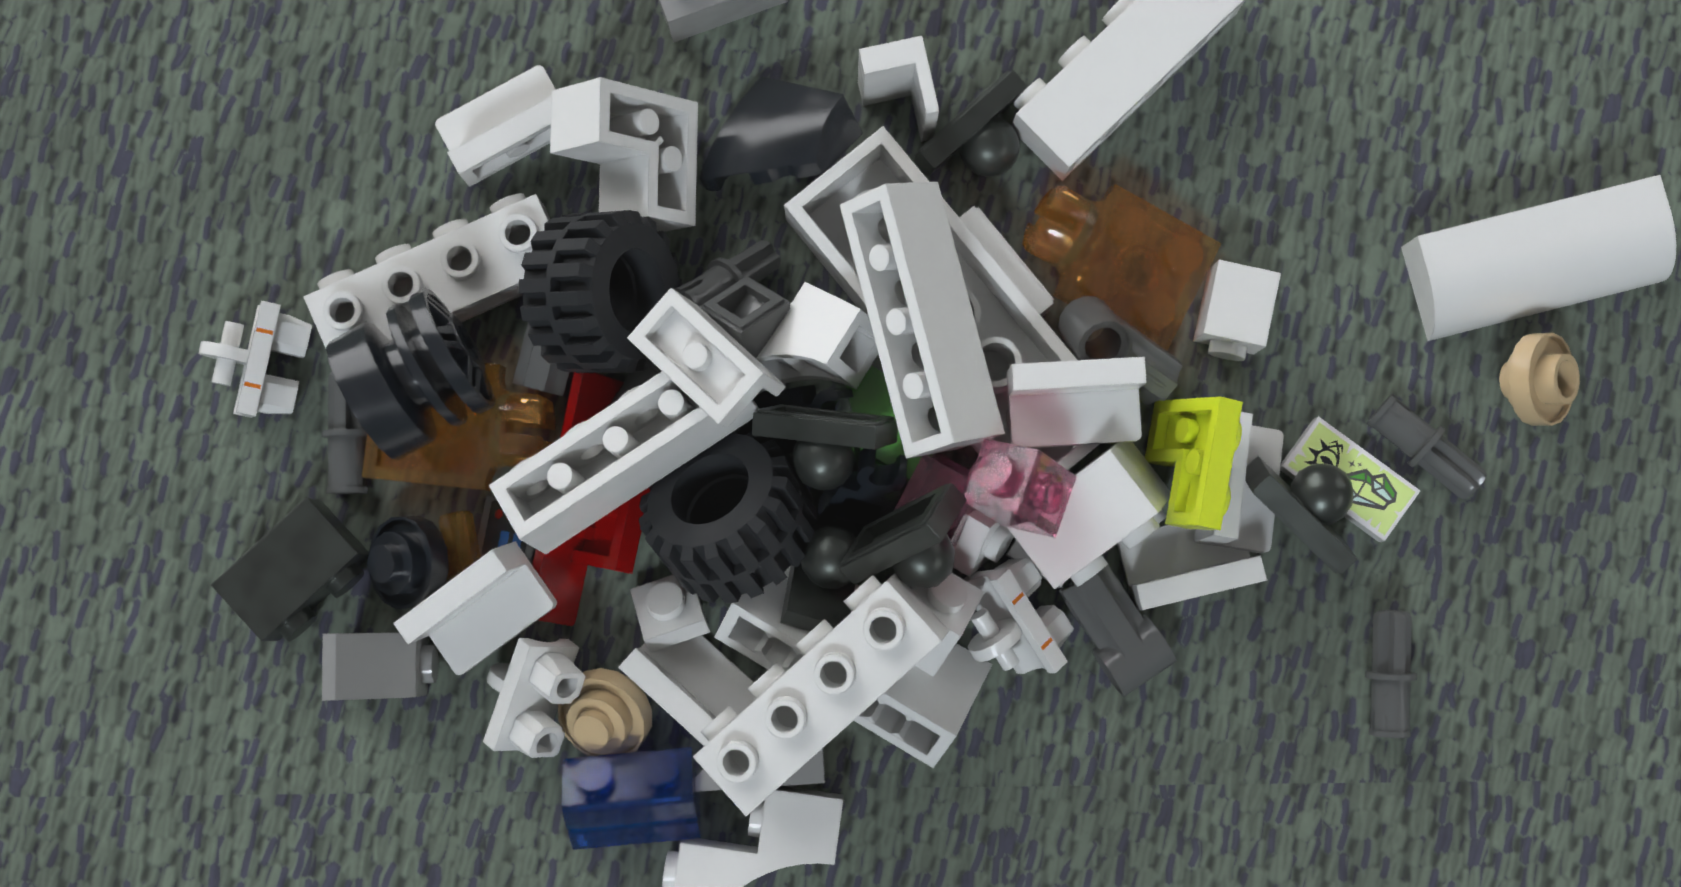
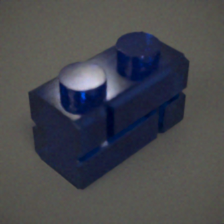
[562,747,701,850]

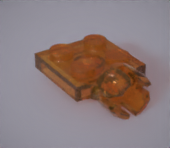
[1022,184,1222,351]
[362,363,556,491]

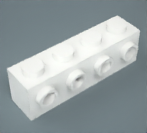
[1012,0,1245,181]
[840,182,1005,459]
[303,193,551,348]
[489,371,759,554]
[693,573,949,816]

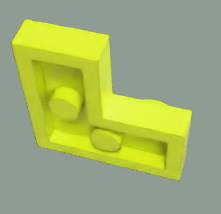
[1145,396,1243,530]

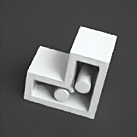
[550,77,698,232]
[1007,442,1171,589]

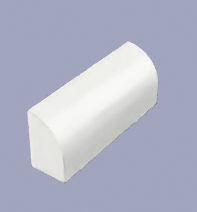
[1401,175,1676,341]
[714,567,993,768]

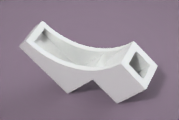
[756,282,878,395]
[662,786,844,887]

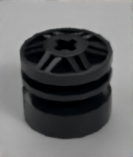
[326,287,496,460]

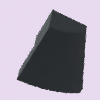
[699,77,863,191]

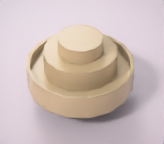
[1499,333,1580,426]
[558,668,652,762]

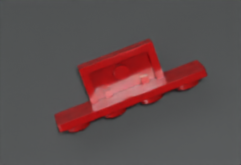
[532,372,650,626]

